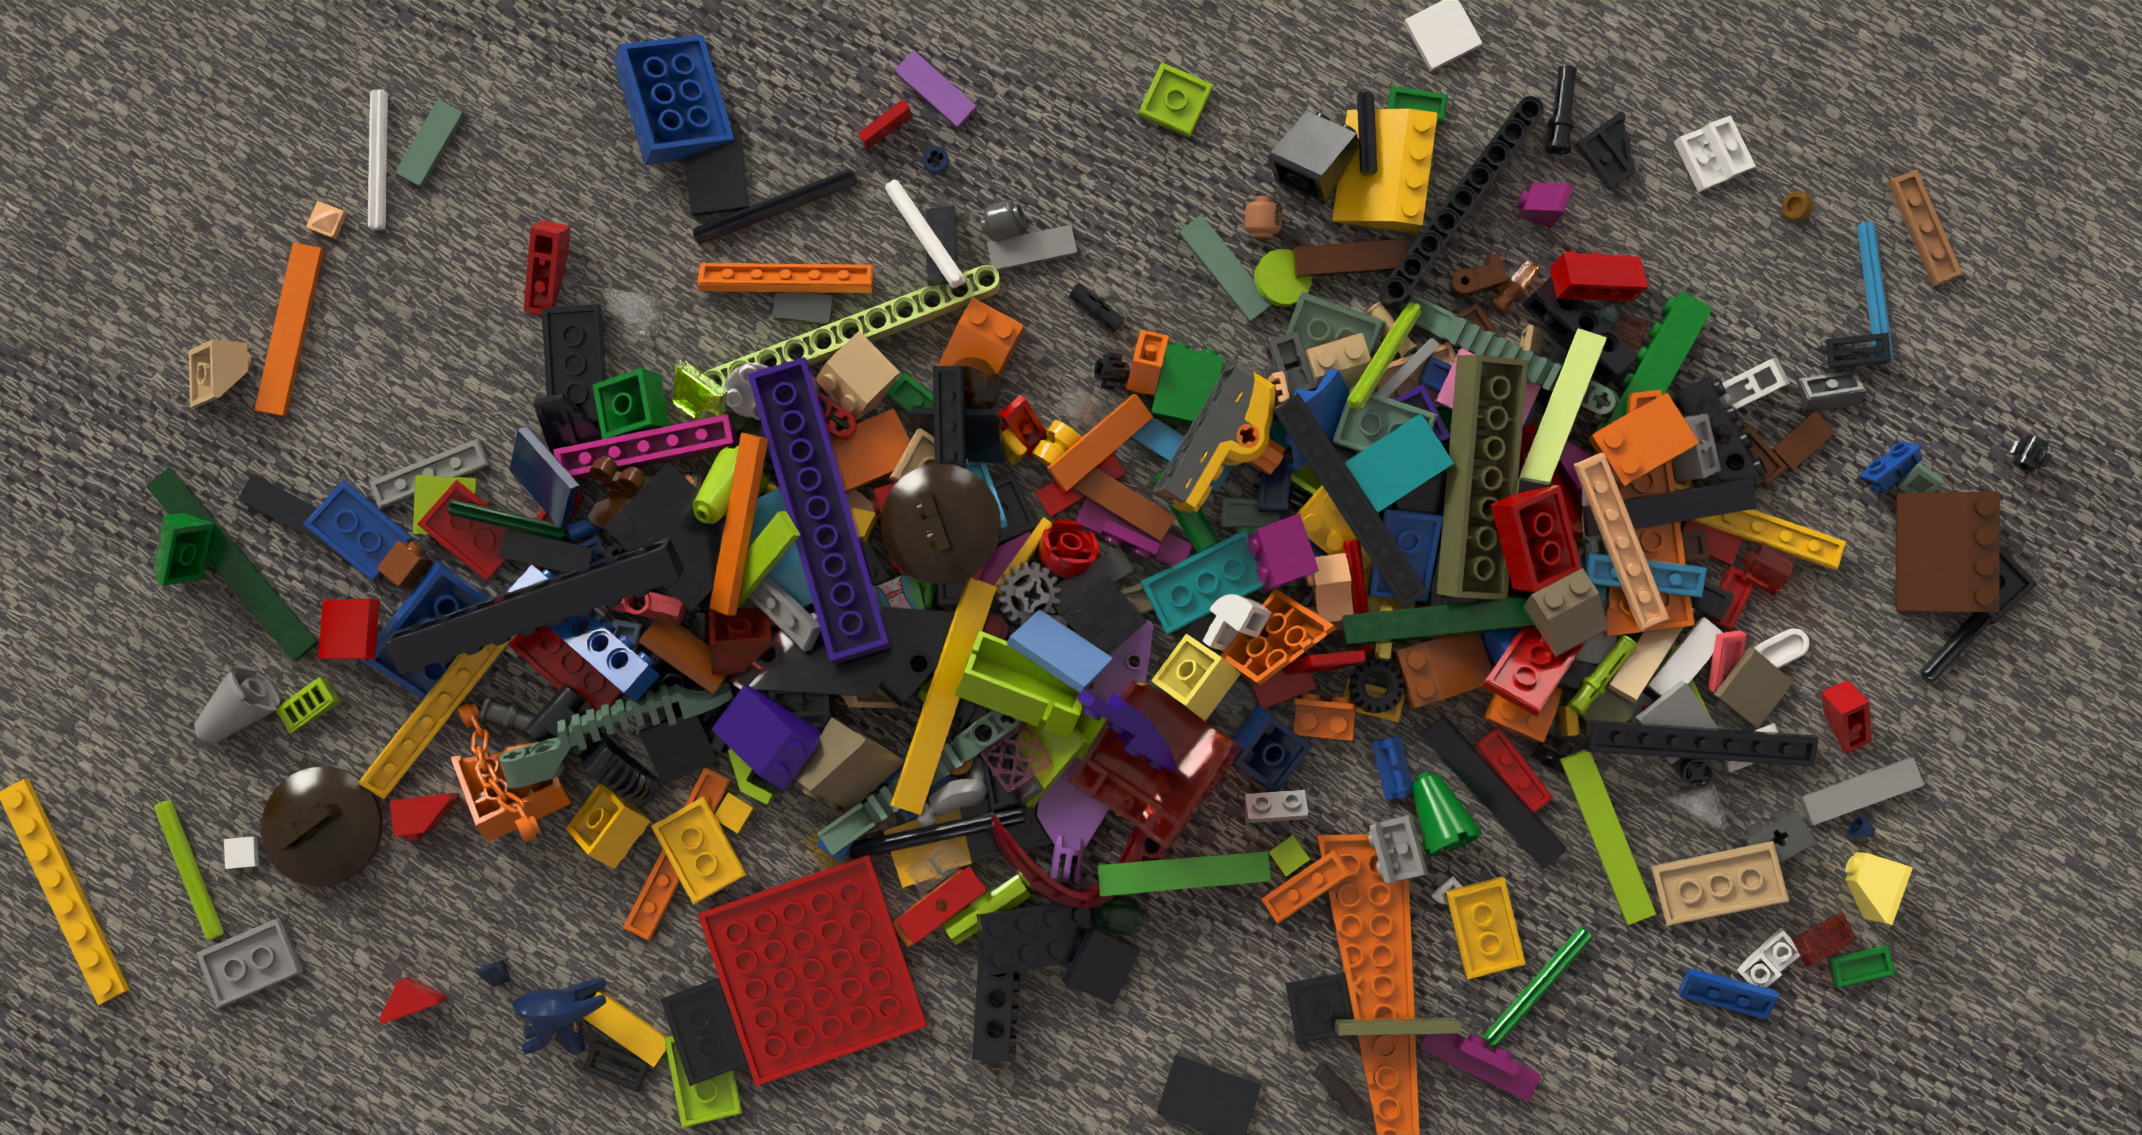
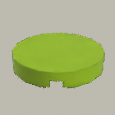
[1254,249,1312,307]

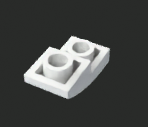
[1737,928,1804,988]

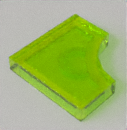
[673,359,728,419]

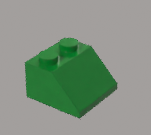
[593,368,670,440]
[153,513,213,586]

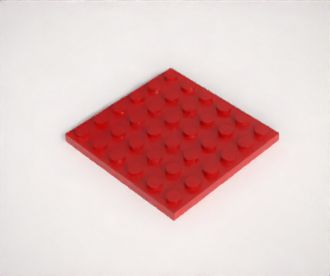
[698,855,927,1086]

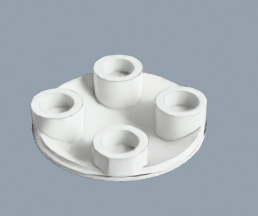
[724,363,770,420]

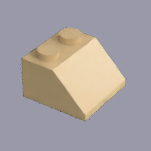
[815,331,900,421]
[1304,332,1374,393]

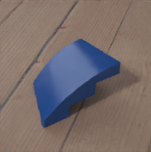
[1285,369,1350,471]

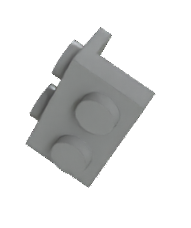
[1244,790,1308,824]
[1368,814,1428,885]

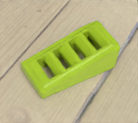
[276,677,342,734]

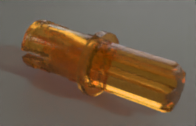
[1490,260,1540,313]

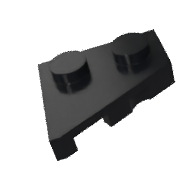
[1575,111,1636,191]

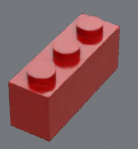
[1549,251,1648,302]

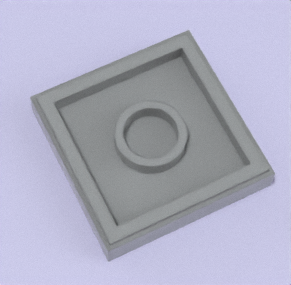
[1635,681,1718,765]

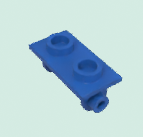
[1858,441,1923,494]
[1371,736,1413,800]

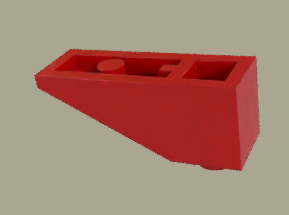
[523,220,571,315]

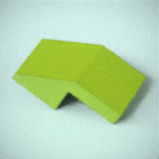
[728,748,776,805]

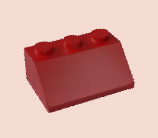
[1490,485,1582,592]

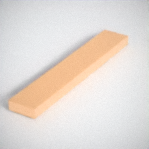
[1574,453,1669,631]

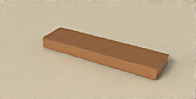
[1887,170,1963,287]

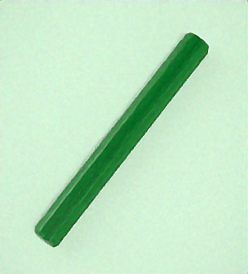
[1484,927,1593,1047]

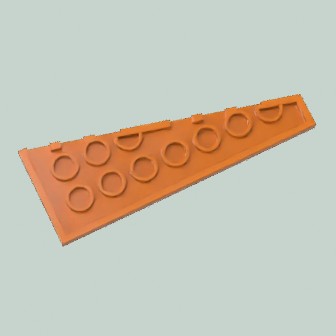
[1604,390,1694,637]

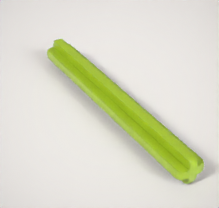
[1347,302,1421,410]
[154,801,224,940]

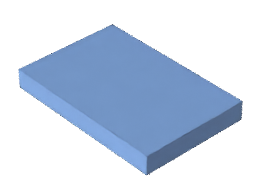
[1007,609,1113,693]

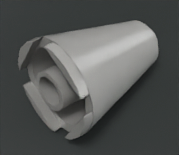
[194,665,280,744]

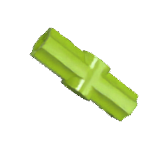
[942,875,1031,945]

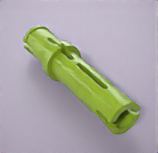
[1568,635,1637,716]

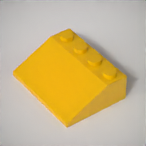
[1332,109,1438,234]

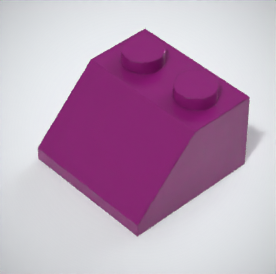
[1247,514,1319,591]

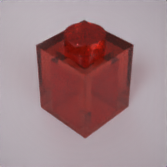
[1742,542,1794,596]

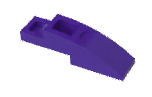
[1077,689,1177,773]

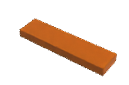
[1046,394,1153,491]

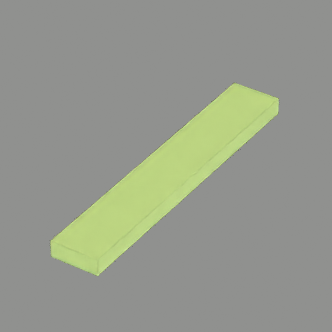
[1517,328,1607,493]

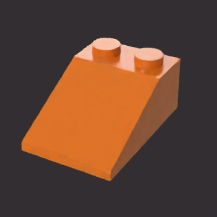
[932,297,1025,394]
[1588,393,1699,490]
[1482,688,1563,743]

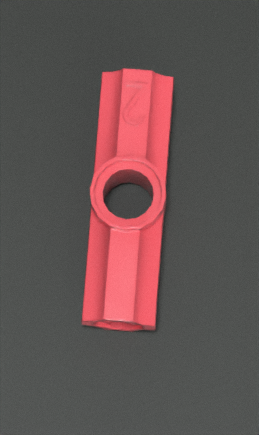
[601,592,686,625]

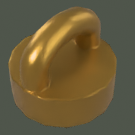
[1782,191,1814,221]

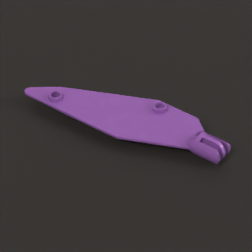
[1036,620,1154,886]

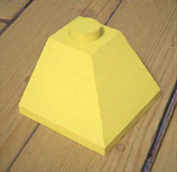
[1845,852,1913,925]

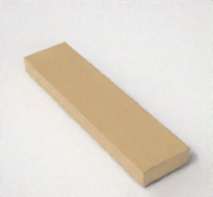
[1608,608,1695,704]

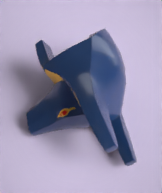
[512,977,607,1055]

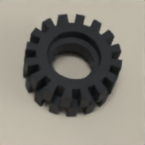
[1348,659,1405,713]

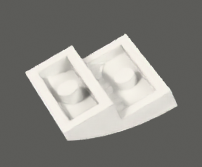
[1674,115,1756,193]

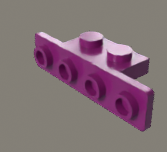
[1076,498,1193,567]
[1419,1033,1541,1101]

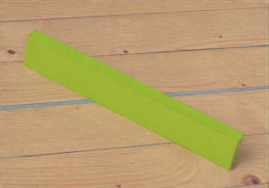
[1560,750,1656,925]

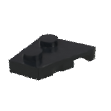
[533,394,602,455]

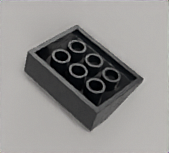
[603,462,726,610]

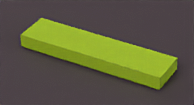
[737,511,801,608]

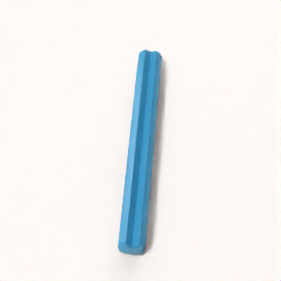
[1857,222,1894,362]

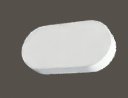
[1754,629,1810,668]

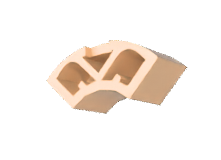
[1306,553,1354,631]

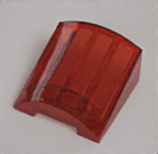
[1068,680,1244,850]

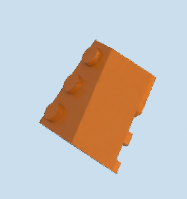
[1220,589,1336,686]
[450,742,571,843]

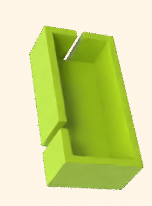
[955,631,1088,739]

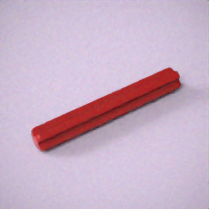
[1343,539,1374,654]

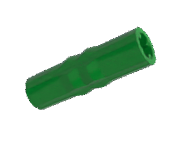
[1153,471,1219,553]

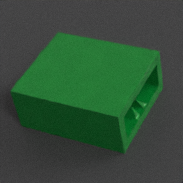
[1151,342,1224,426]

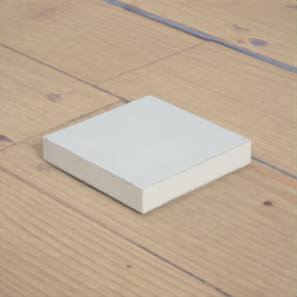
[1404,0,1482,72]

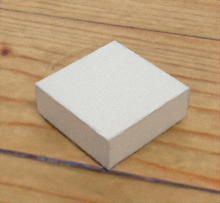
[224,836,259,869]

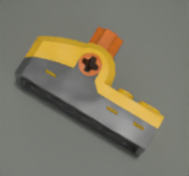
[1152,362,1286,514]

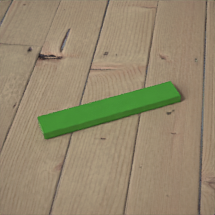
[1098,851,1271,896]

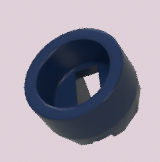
[1847,817,1875,844]

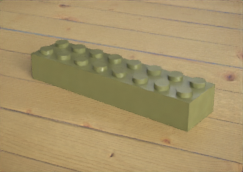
[1437,355,1528,600]

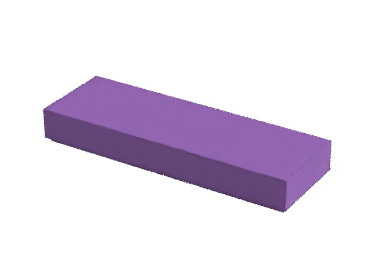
[894,50,977,130]

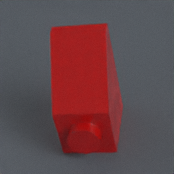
[1821,680,1872,754]
[390,793,459,842]

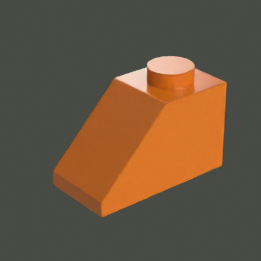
[1127,330,1169,396]

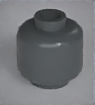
[981,200,1026,241]

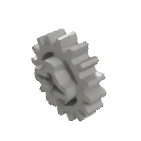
[996,562,1061,626]

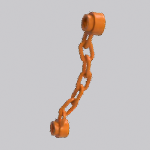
[457,703,541,843]

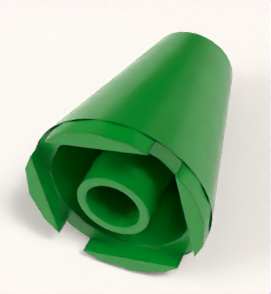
[1411,771,1483,858]

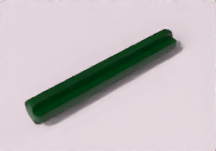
[448,499,567,541]

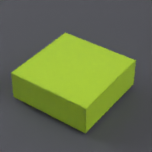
[1269,835,1310,877]

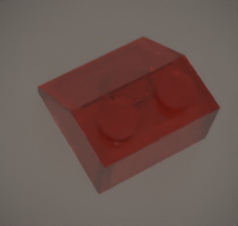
[708,607,772,675]

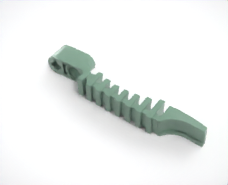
[1408,293,1619,414]
[499,682,733,788]
[817,710,1021,856]

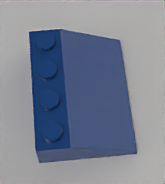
[614,35,734,165]
[365,560,490,699]

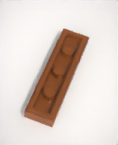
[1071,467,1176,543]

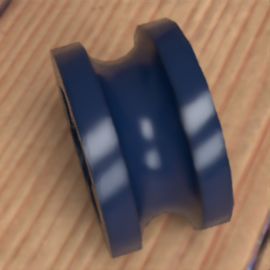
[923,146,949,175]

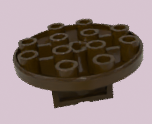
[881,464,1001,584]
[261,767,383,886]

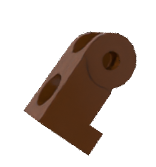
[1449,253,1508,298]

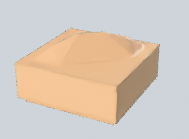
[306,201,347,240]

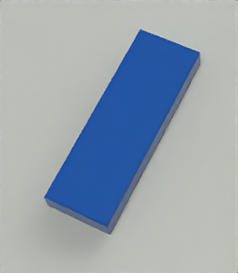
[1678,968,1779,1020]

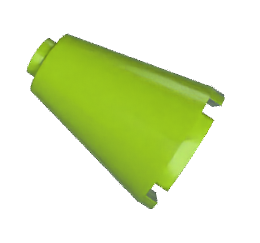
[692,445,770,524]

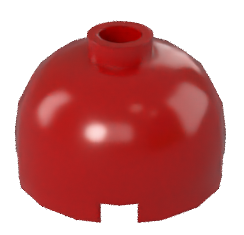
[1039,520,1099,578]

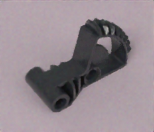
[525,683,660,807]

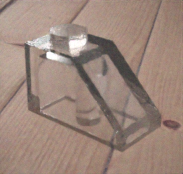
[602,288,665,340]

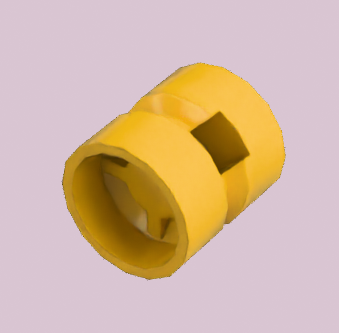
[1032,419,1082,467]

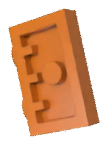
[1294,694,1357,741]

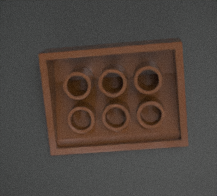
[1895,492,2000,612]

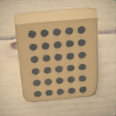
[1520,324,1544,357]

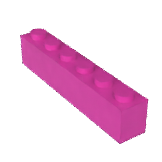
[553,414,739,481]

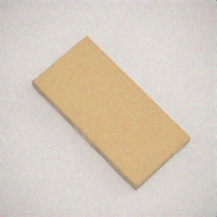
[1651,841,1789,926]

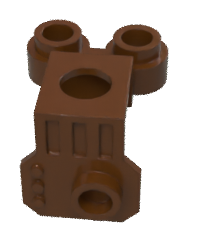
[588,456,645,531]

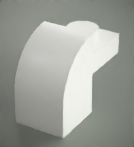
[1203,594,1272,651]

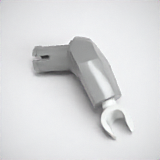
[917,759,988,827]

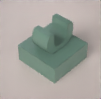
[1898,462,1943,493]

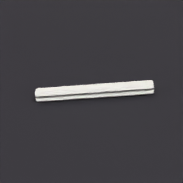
[368,90,388,230]
[885,180,965,288]

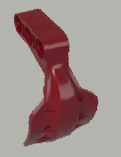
[991,802,1171,908]

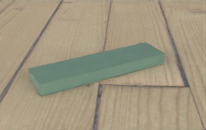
[1178,214,1272,323]

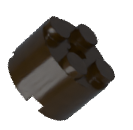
[952,357,1001,408]

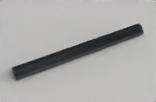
[693,169,857,244]
[852,806,1026,858]

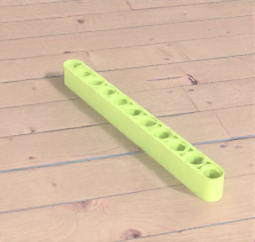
[700,265,1001,401]

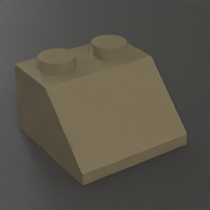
[1523,568,1608,657]

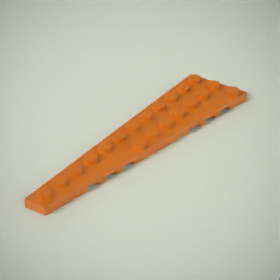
[1316,834,1420,1135]

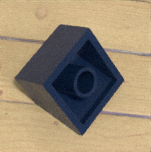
[1221,704,1313,792]

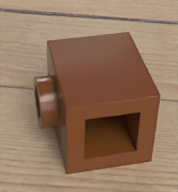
[376,541,432,588]

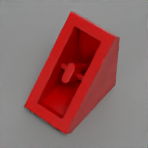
[379,977,447,1024]

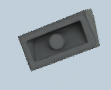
[1798,369,1866,413]

